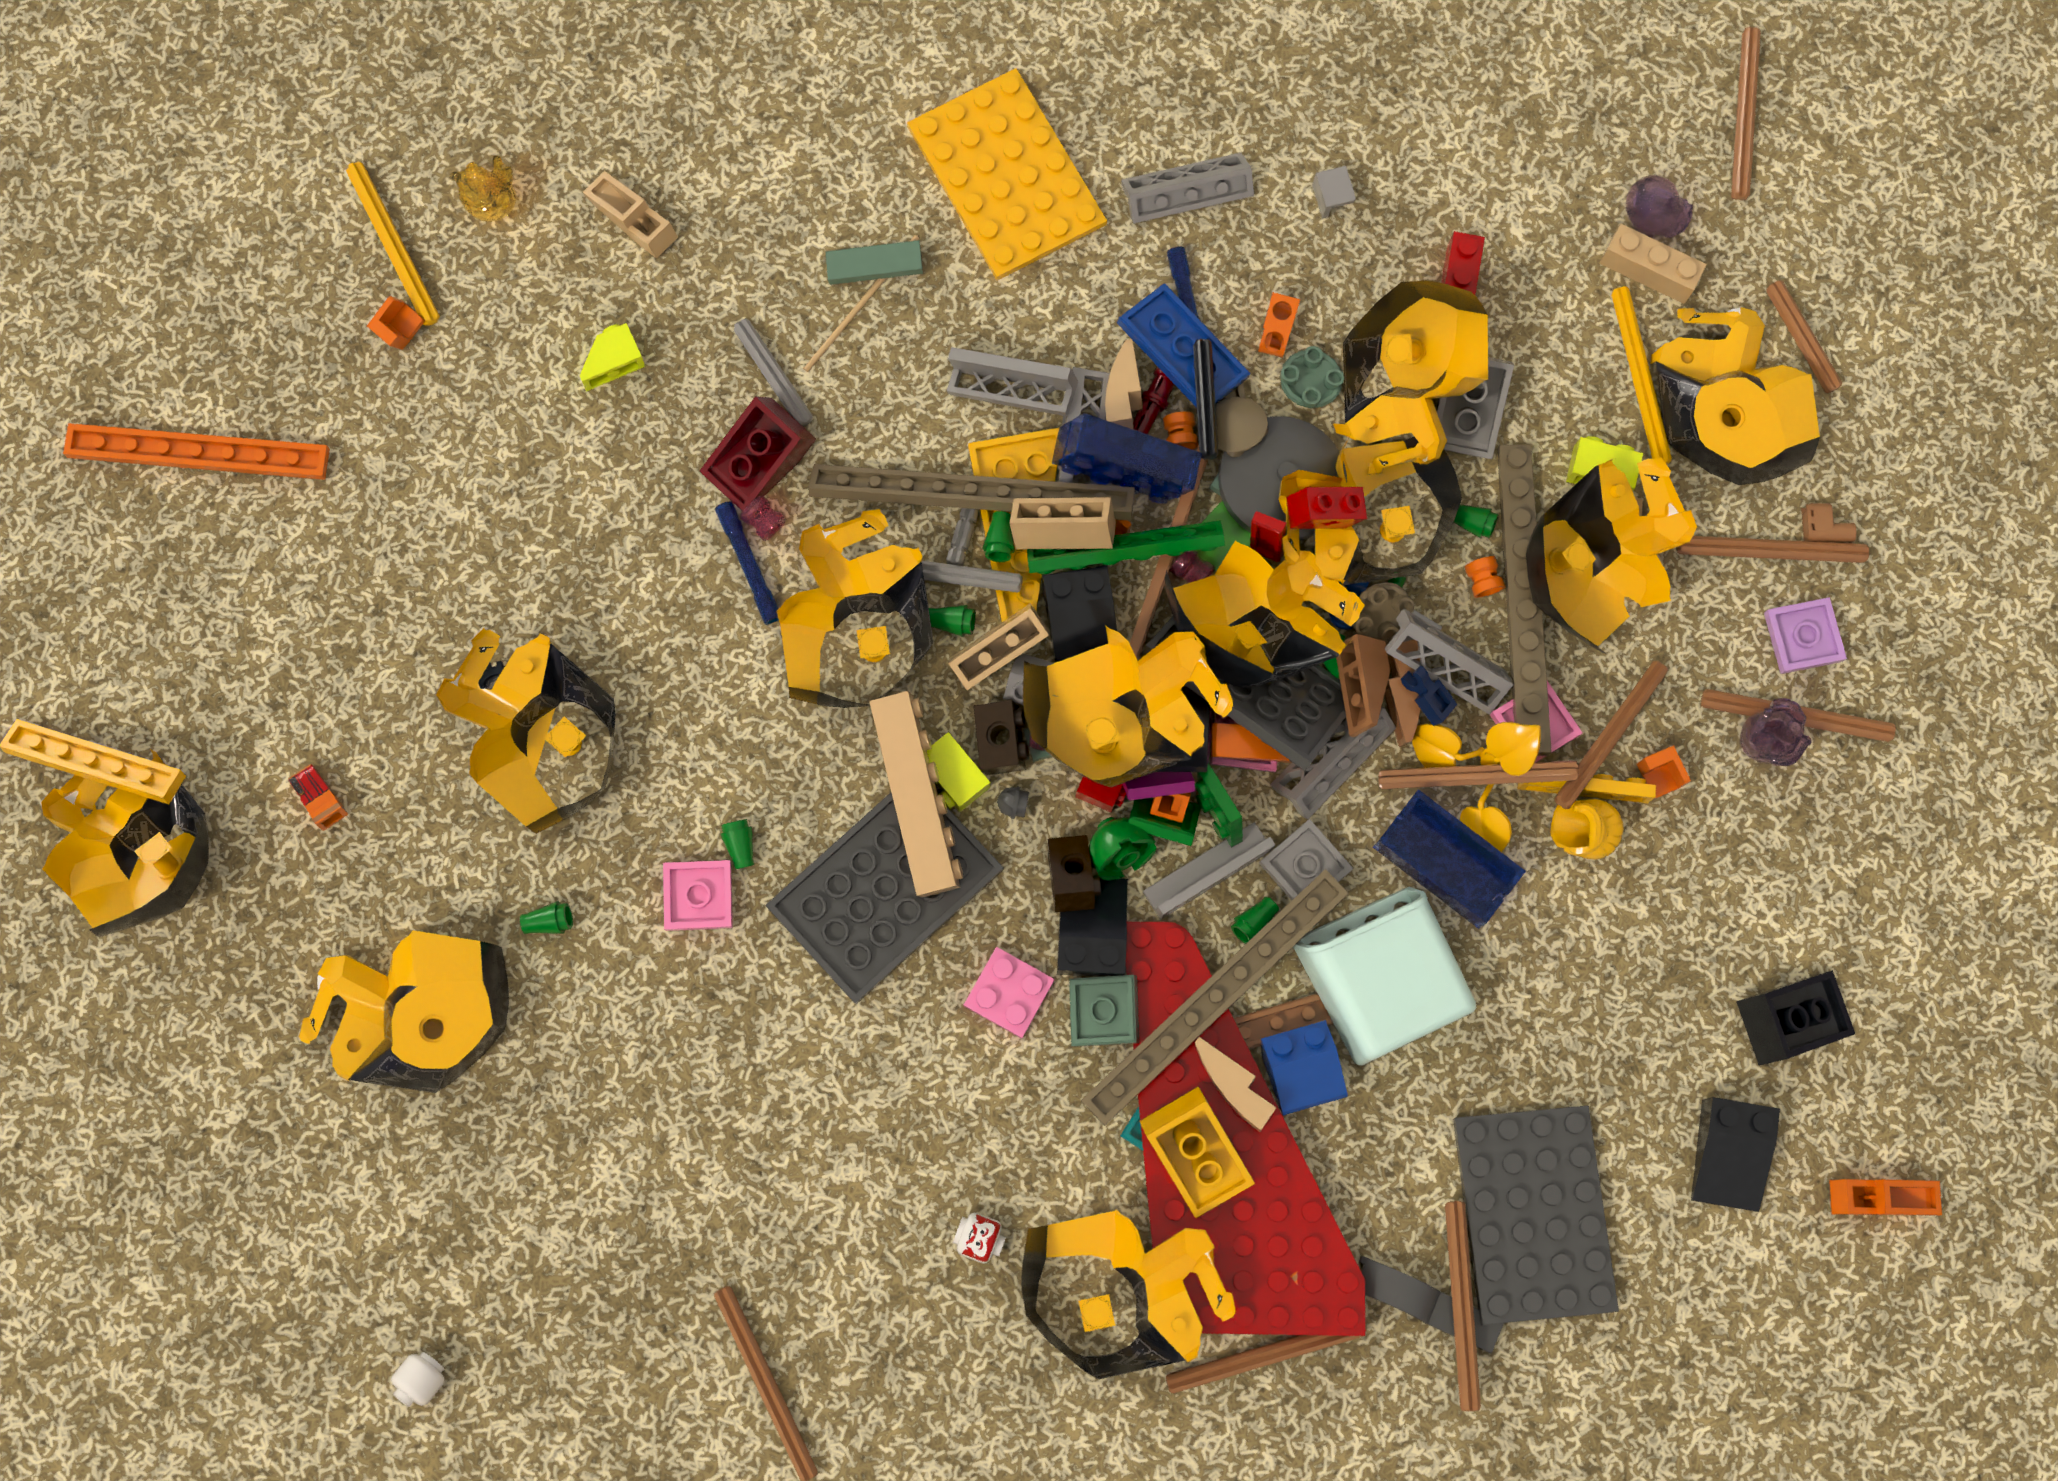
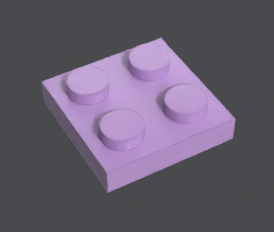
[1764,597,1847,674]

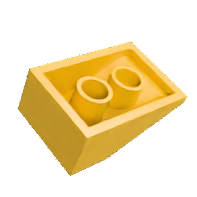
[1140,1087,1255,1218]

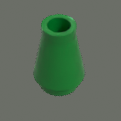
[1453,505,1499,539]
[982,511,1015,562]
[929,605,976,637]
[720,819,755,870]
[1231,896,1279,944]
[520,901,573,934]

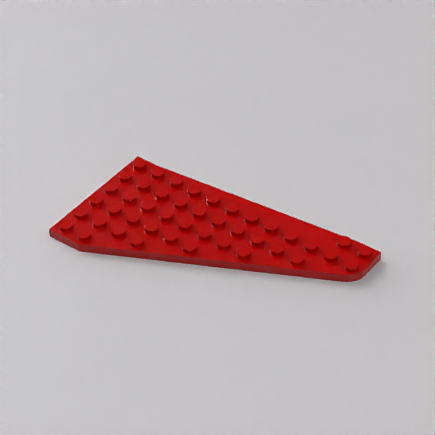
[1126,922,1366,1336]

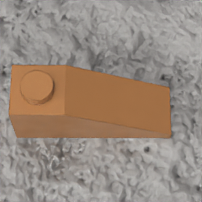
[1336,634,1390,737]

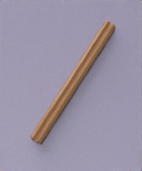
[1731,27,1761,201]
[1676,536,1869,563]
[1555,661,1668,809]
[1701,689,1896,742]
[1378,761,1579,789]
[1445,1201,1481,1411]
[714,1286,818,1481]
[1166,1335,1363,1393]

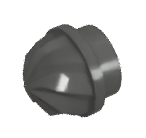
[997,786,1029,819]

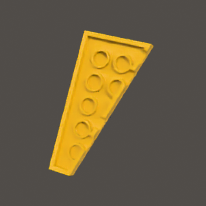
[968,427,1063,623]

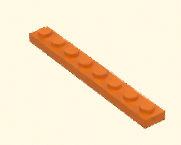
[63,423,330,480]

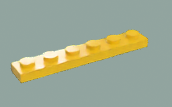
[0,719,186,804]

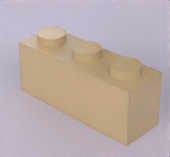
[1599,223,1707,304]
[1010,497,1116,549]
[948,603,1049,690]

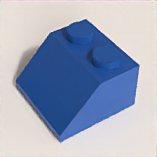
[1261,1020,1348,1115]

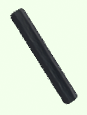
[1193,339,1219,460]

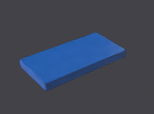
[1117,283,1251,408]

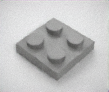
[1259,819,1354,900]

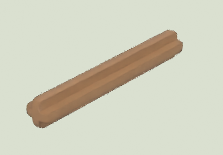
[1766,280,1842,393]

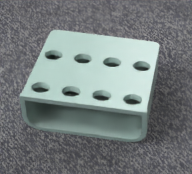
[1293,887,1476,1066]

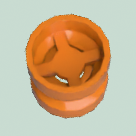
[1163,411,1199,452]
[1464,556,1505,598]

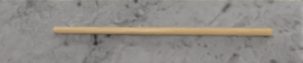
[803,235,920,372]

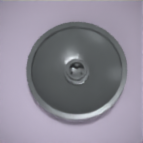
[1218,416,1347,541]

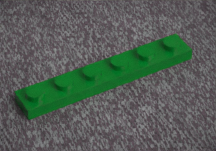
[1027,520,1225,574]

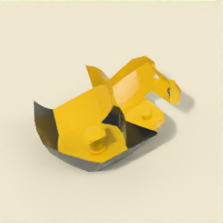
[1333,280,1488,475]
[1650,307,1820,485]
[776,509,934,708]
[1165,541,1365,687]
[1023,625,1233,787]
[436,628,616,834]
[41,749,209,937]
[299,930,509,1093]
[1021,1209,1236,1379]

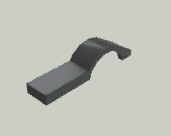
[1359,1256,1504,1354]

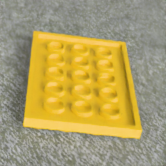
[907,68,1107,281]

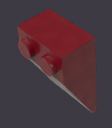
[699,396,816,513]

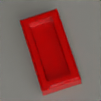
[1250,511,1286,562]

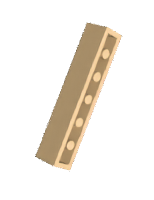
[869,691,963,898]

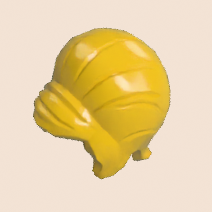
[1550,799,1624,860]

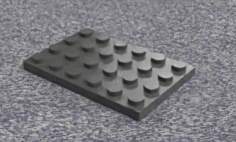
[1141,616,1346,771]
[765,793,1004,1005]
[1453,1105,1619,1325]

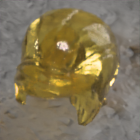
[449,155,516,222]

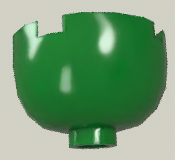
[1089,817,1157,880]

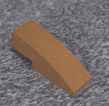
[1384,640,1421,747]

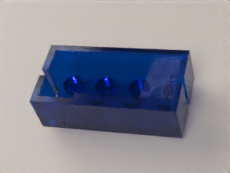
[1051,413,1202,504]
[1373,789,1526,929]

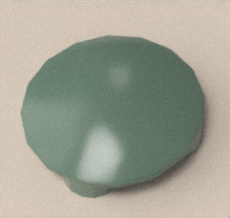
[1280,346,1344,408]

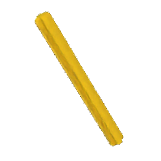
[346,161,440,326]
[1612,286,1672,465]

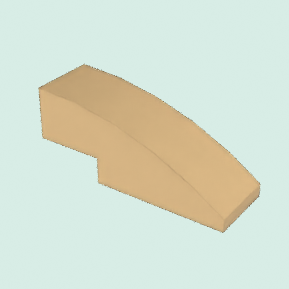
[582,171,678,259]
[1105,339,1143,441]
[1195,1037,1276,1132]

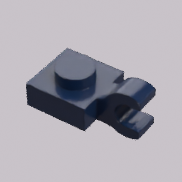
[1401,666,1457,726]

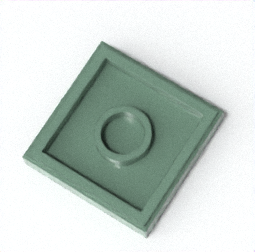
[1069,975,1139,1047]

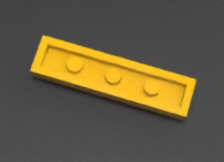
[1517,774,1656,804]

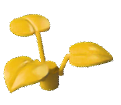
[1412,722,1541,857]

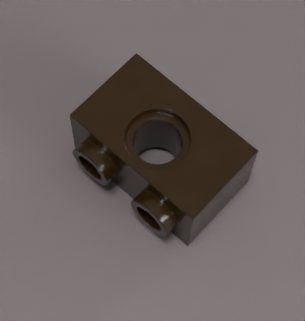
[973,700,1029,775]
[1047,835,1101,913]

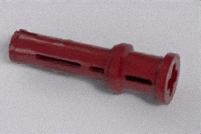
[1116,367,1176,463]

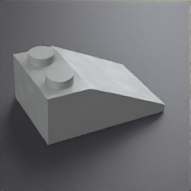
[1436,357,1514,459]

